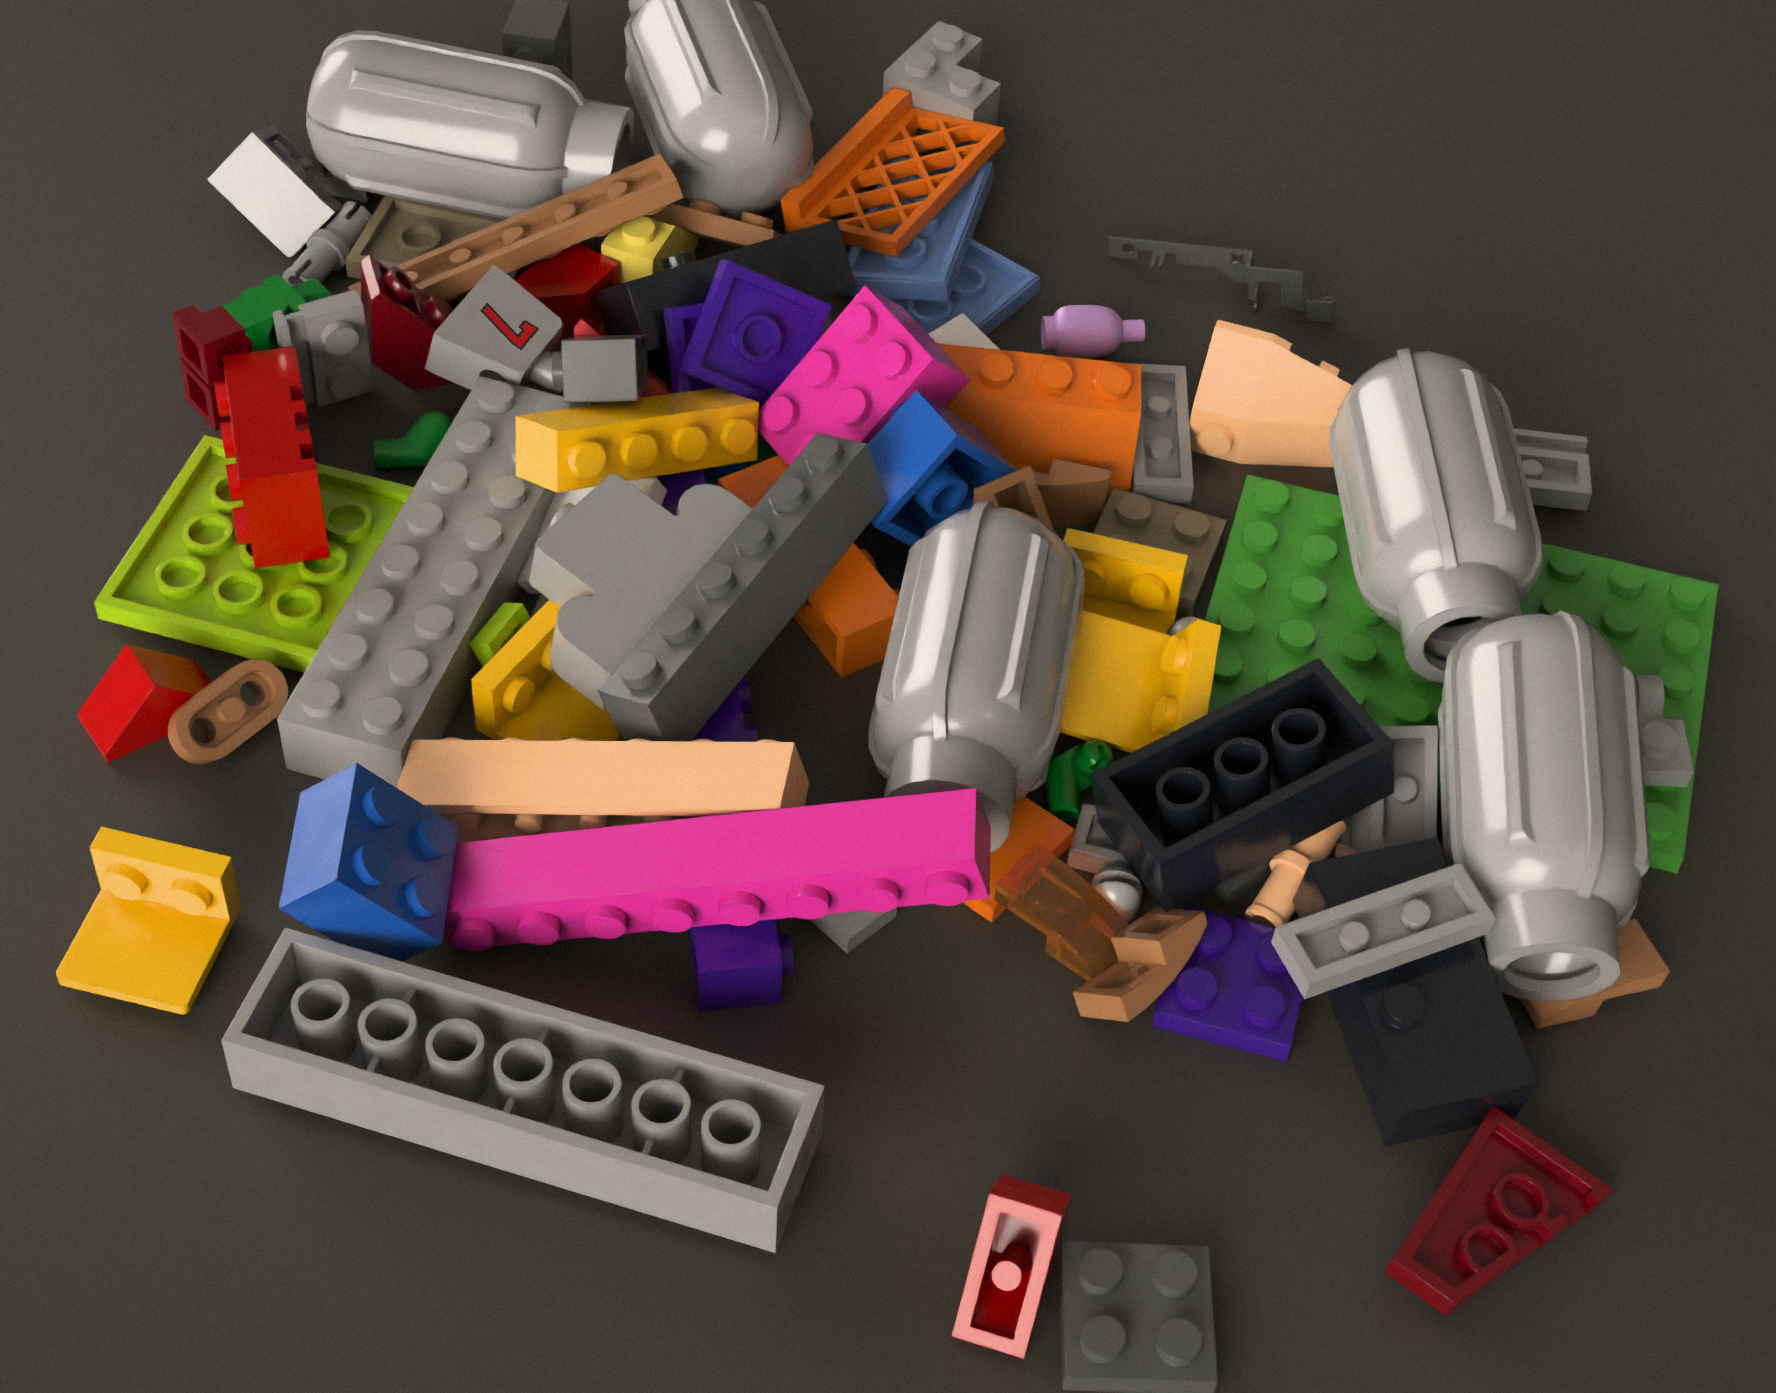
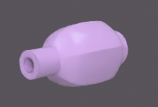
[1041,305,1145,359]

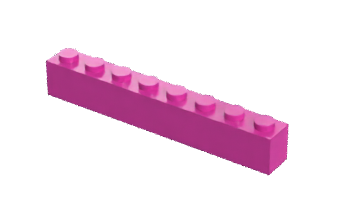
[444,788,991,952]

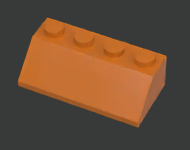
[937,343,1141,500]

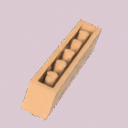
[397,737,809,843]

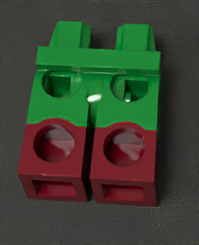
[172,274,332,431]

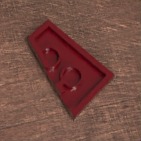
[1384,1106,1615,1316]

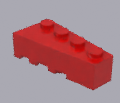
[214,346,330,568]

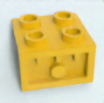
[1063,528,1188,634]
[471,600,622,741]
[1060,610,1221,753]
[56,827,242,1015]

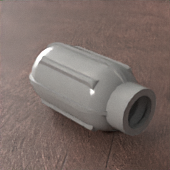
[624,0,814,220]
[306,30,634,219]
[1329,348,1543,683]
[868,501,1085,853]
[1438,611,1651,1001]

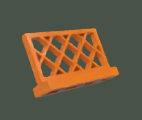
[780,87,1005,257]

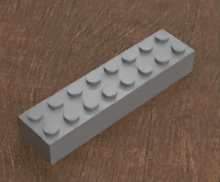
[277,376,591,788]
[221,927,825,1253]

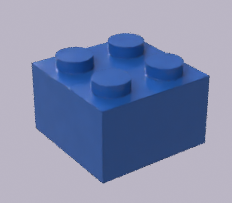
[868,390,1016,547]
[278,763,459,961]

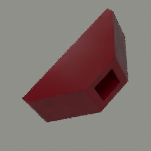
[361,255,454,390]

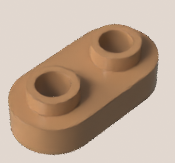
[168,659,288,765]

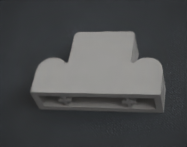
[529,474,753,710]

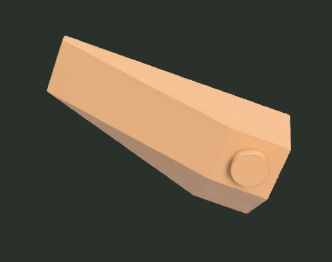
[1189,320,1352,468]

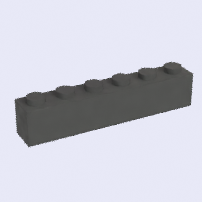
[598,433,888,741]

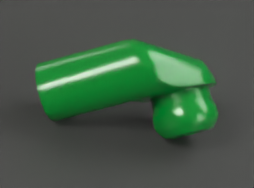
[373,411,452,469]
[1047,739,1113,824]

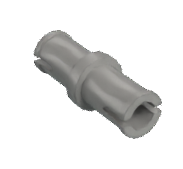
[282,201,372,287]

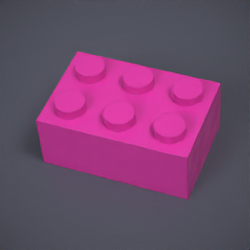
[758,285,970,466]

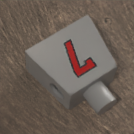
[425,264,564,396]

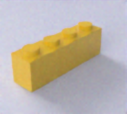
[516,388,759,493]

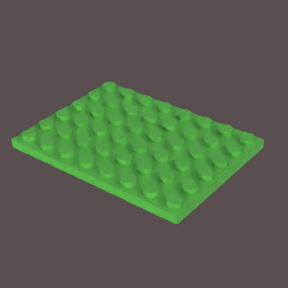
[1205,474,1719,874]

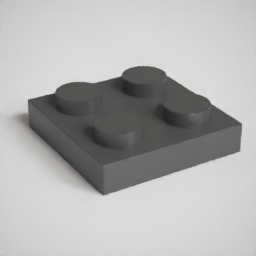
[1059,1240,1218,1393]

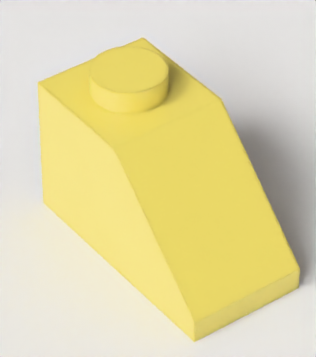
[601,216,698,284]

